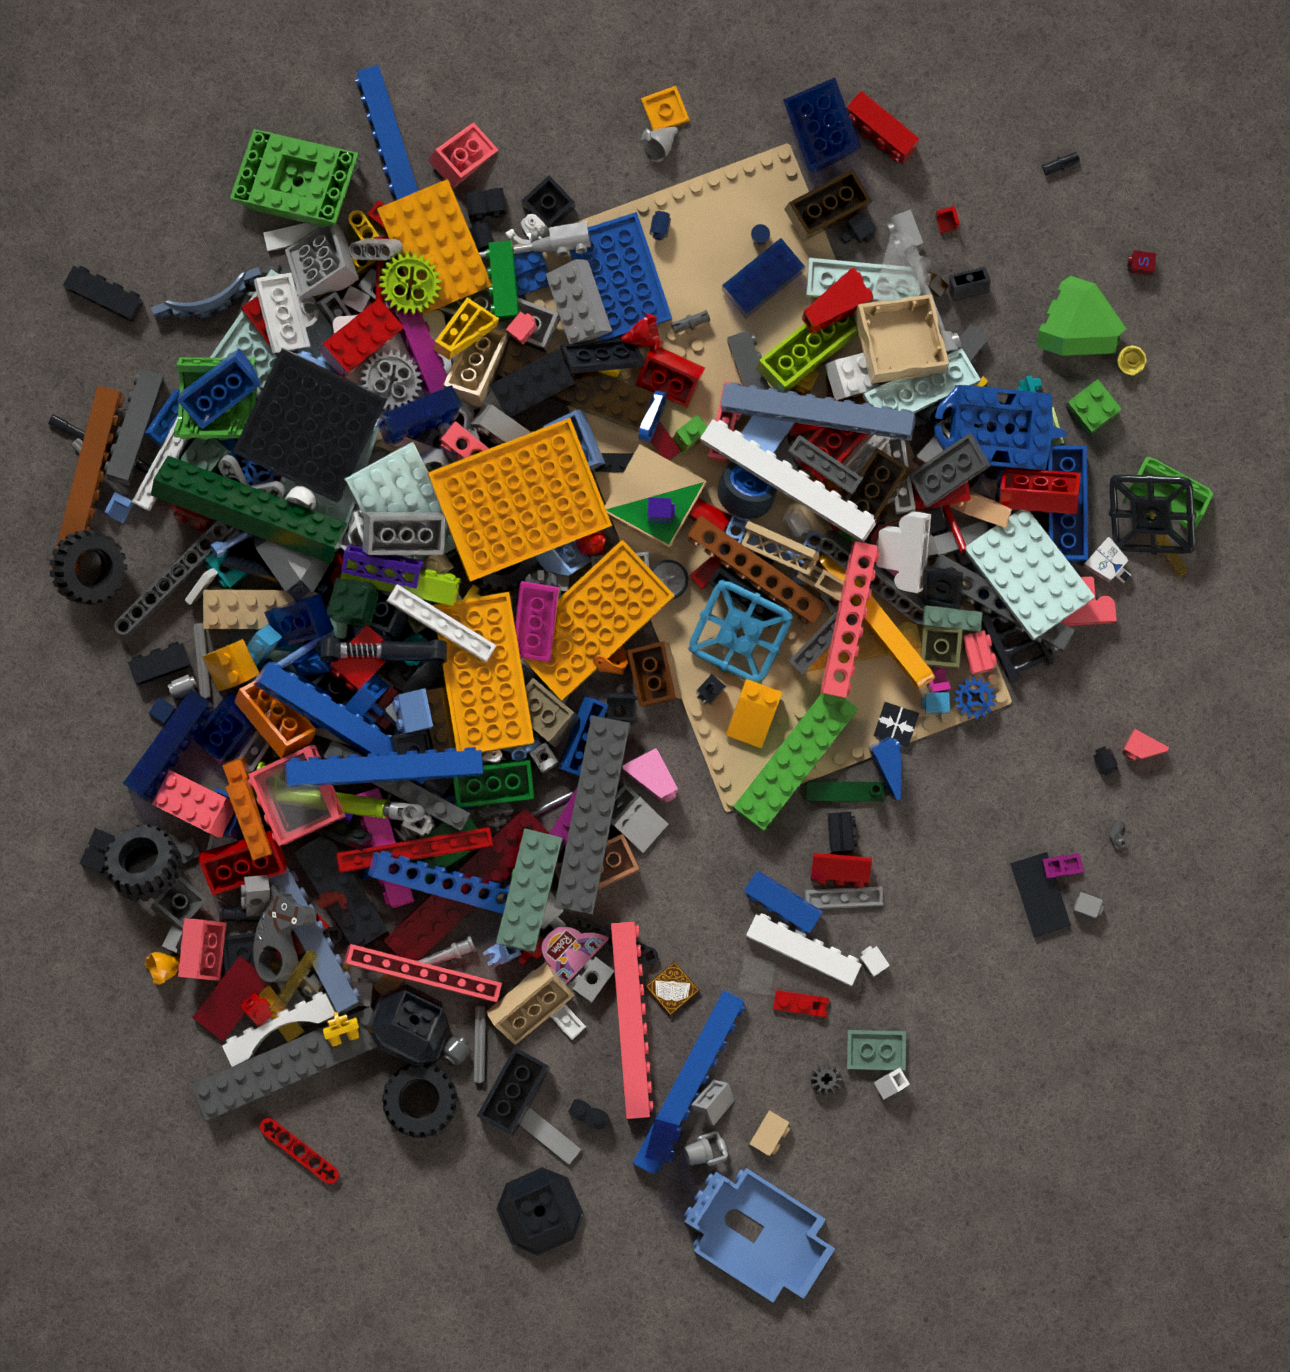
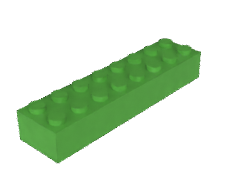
[733,694,859,832]

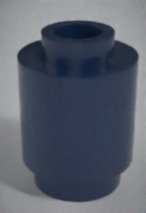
[649,211,671,240]

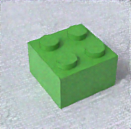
[1066,379,1121,436]

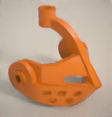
[593,646,628,675]

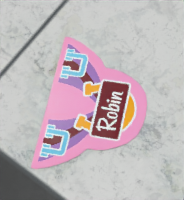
[542,927,609,984]

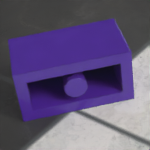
[647,497,675,524]

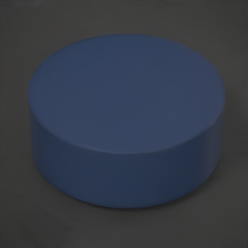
[751,224,770,244]

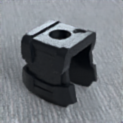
[602,693,638,725]

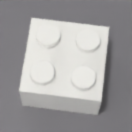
[825,353,878,401]

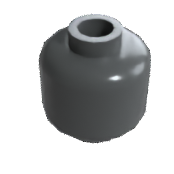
[441,1037,470,1067]

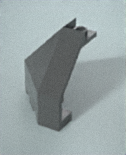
[252,535,337,602]

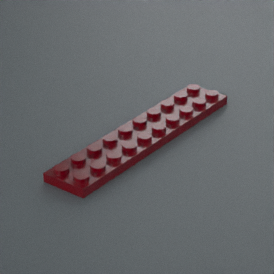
[383,807,549,961]

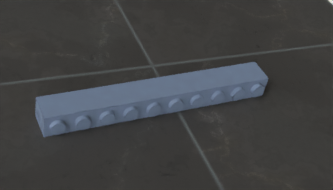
[720,382,916,441]

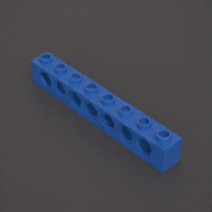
[368,850,510,914]

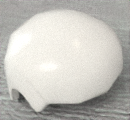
[285,486,316,510]

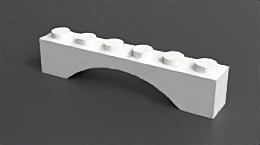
[222,992,339,1067]

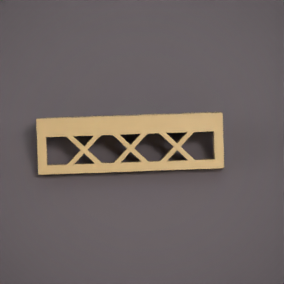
[742,521,820,576]

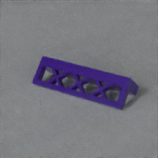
[341,545,424,589]

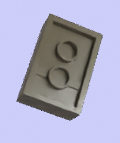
[525,678,580,748]

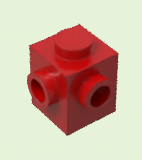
[241,993,273,1027]

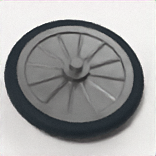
[651,560,689,599]

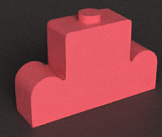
[1061,577,1116,626]

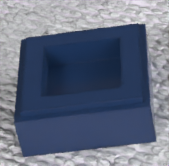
[148,697,176,724]

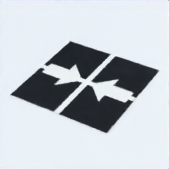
[873,702,919,747]

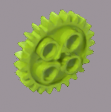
[379,252,441,315]

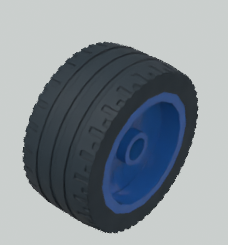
[718,462,777,519]

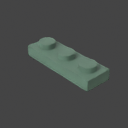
[923,606,982,632]

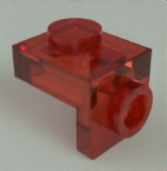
[316,890,348,910]

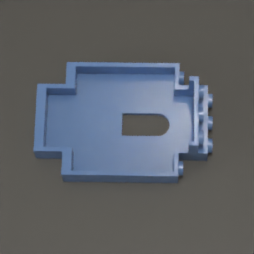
[683,1168,835,1302]

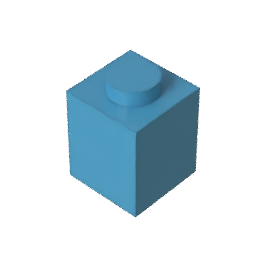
[921,693,950,714]

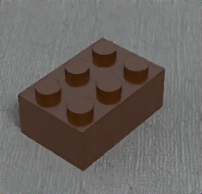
[627,641,682,708]

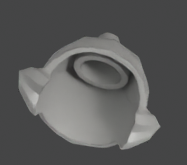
[641,127,678,162]

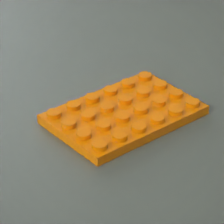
[377,179,492,315]

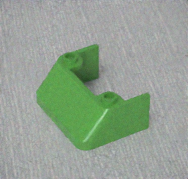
[1122,457,1213,538]

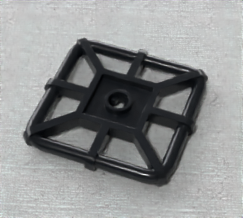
[1109,473,1196,555]

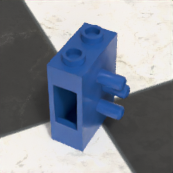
[346,674,390,725]

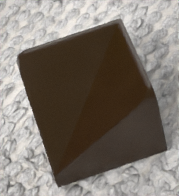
[926,272,949,297]

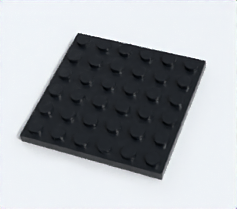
[233,347,388,503]

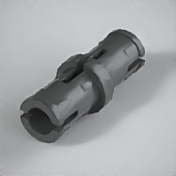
[671,310,711,334]

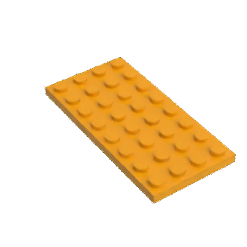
[522,540,675,701]
[433,592,535,753]

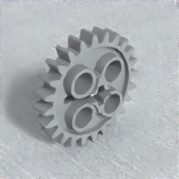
[359,350,422,412]

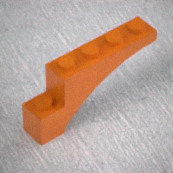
[223,757,272,860]

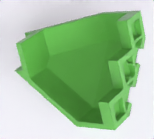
[1037,276,1127,356]

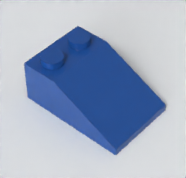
[868,737,902,800]

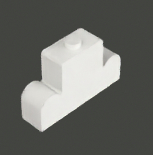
[876,512,931,593]

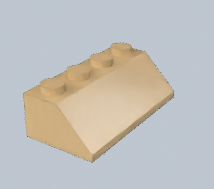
[444,329,509,407]
[486,962,575,1045]

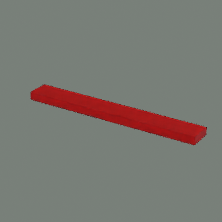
[336,827,493,873]

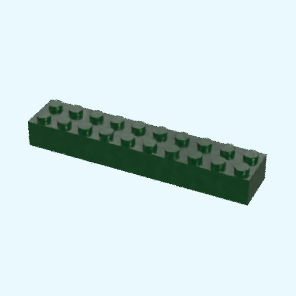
[151,456,348,564]

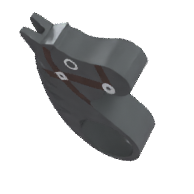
[253,885,316,982]

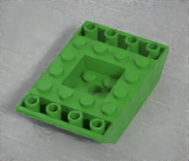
[230,129,359,227]

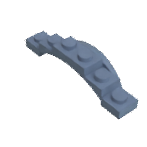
[151,267,262,320]

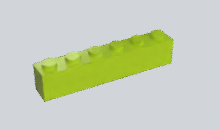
[340,559,460,606]

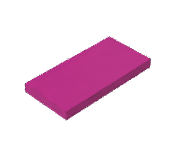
[515,581,560,662]

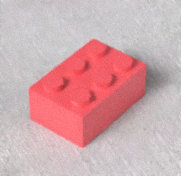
[178,918,226,981]

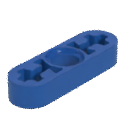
[638,391,667,442]

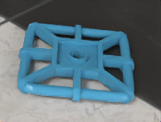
[688,580,793,684]

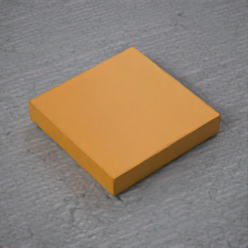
[641,86,689,130]

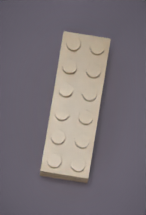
[203,589,322,629]

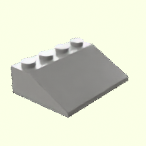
[285,224,359,299]

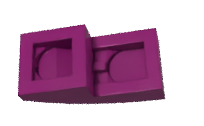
[1043,853,1084,879]

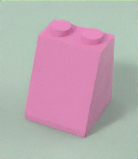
[622,748,678,803]

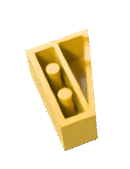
[433,298,499,360]

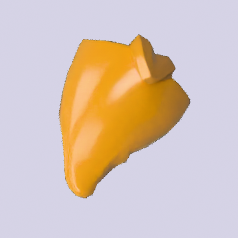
[145,952,180,985]

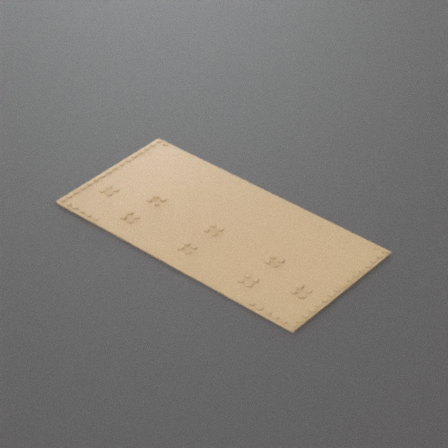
[514,144,1012,812]

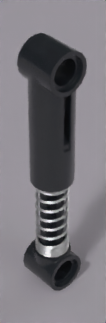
[320,637,447,664]

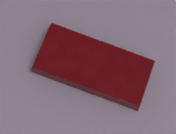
[192,956,269,1041]

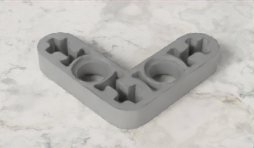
[218,455,286,498]

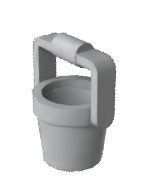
[683,1131,728,1166]

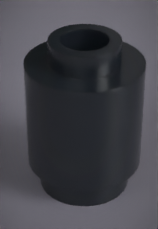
[1093,746,1119,776]

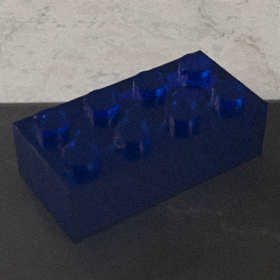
[722,238,805,319]
[377,385,462,445]

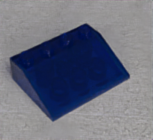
[783,77,861,173]

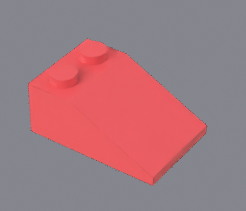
[428,122,499,188]

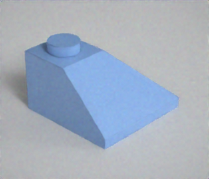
[535,540,592,576]

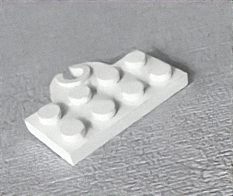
[254,273,319,354]

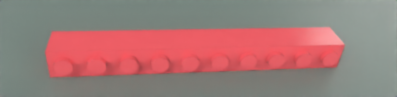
[611,922,653,1119]

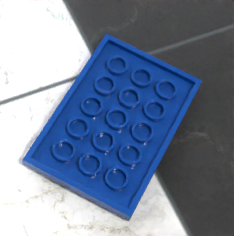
[569,212,672,341]

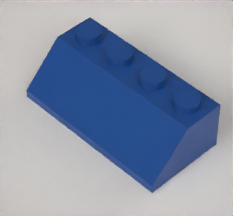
[177,349,261,429]

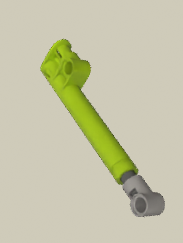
[254,762,425,823]

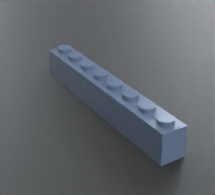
[268,867,362,1015]

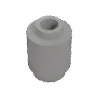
[168,674,198,699]

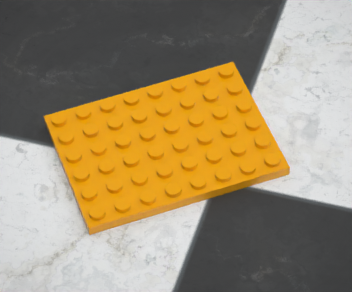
[427,418,612,582]

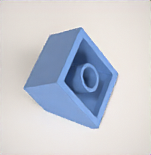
[392,689,433,734]

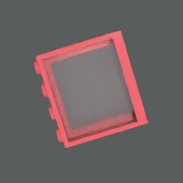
[248,745,346,846]

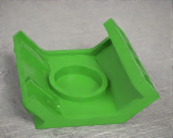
[174,357,257,440]

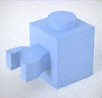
[483,944,522,967]

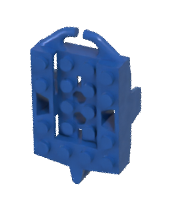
[934,385,1067,470]

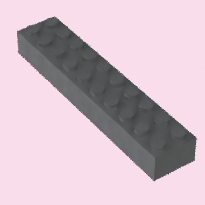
[554,716,630,916]
[191,1007,378,1121]

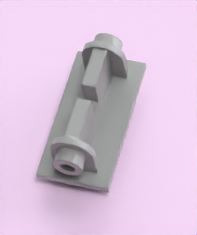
[291,960,324,999]

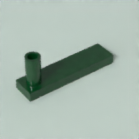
[807,782,884,802]

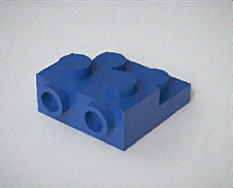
[514,251,550,297]

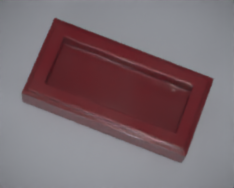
[650,421,681,460]

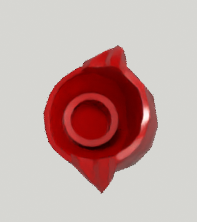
[621,313,663,352]
[575,530,606,555]

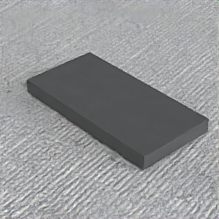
[909,433,991,508]

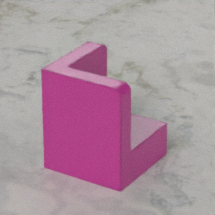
[928,669,951,693]

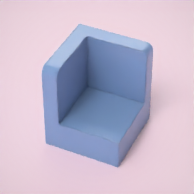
[104,492,134,523]

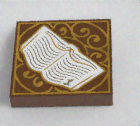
[645,961,700,1016]

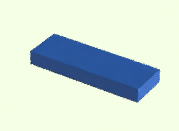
[145,389,180,445]

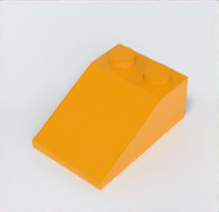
[202,639,260,691]
[725,679,782,749]

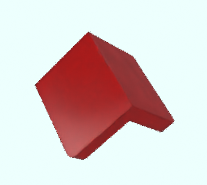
[935,206,960,234]

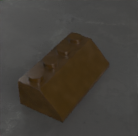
[426,688,456,753]

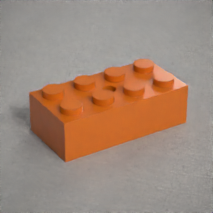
[235,681,316,759]

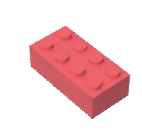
[152,770,235,839]

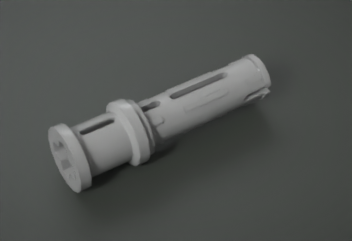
[418,936,477,966]

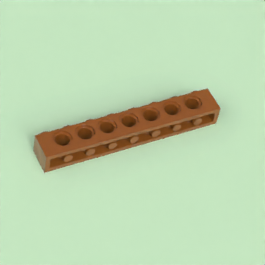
[686,516,827,624]

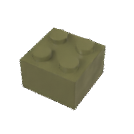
[920,626,962,670]

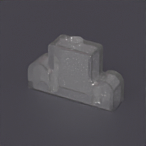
[872,229,932,302]

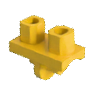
[323,1012,359,1047]

